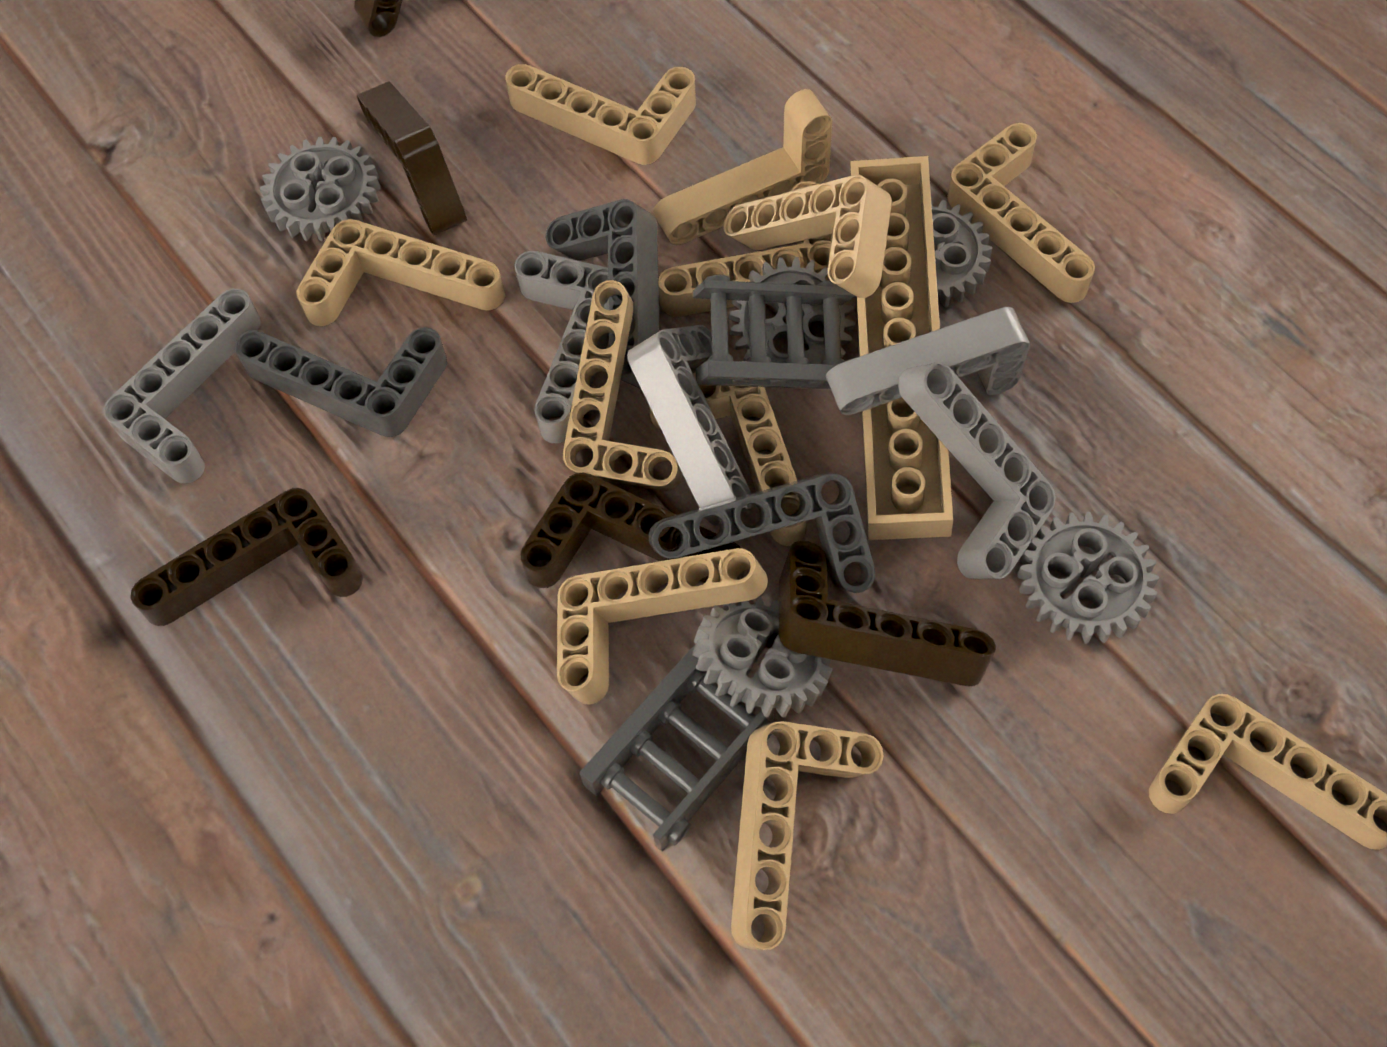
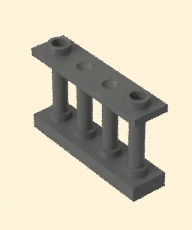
[693,275,855,389]
[579,645,775,851]

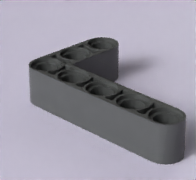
[545,199,659,389]
[235,327,447,437]
[649,473,875,593]

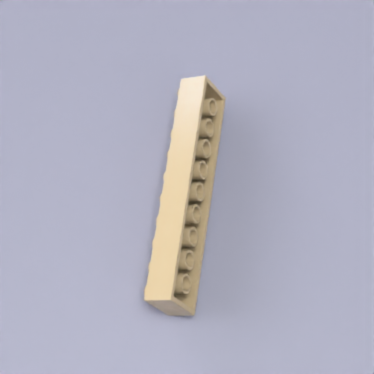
[850,156,953,540]

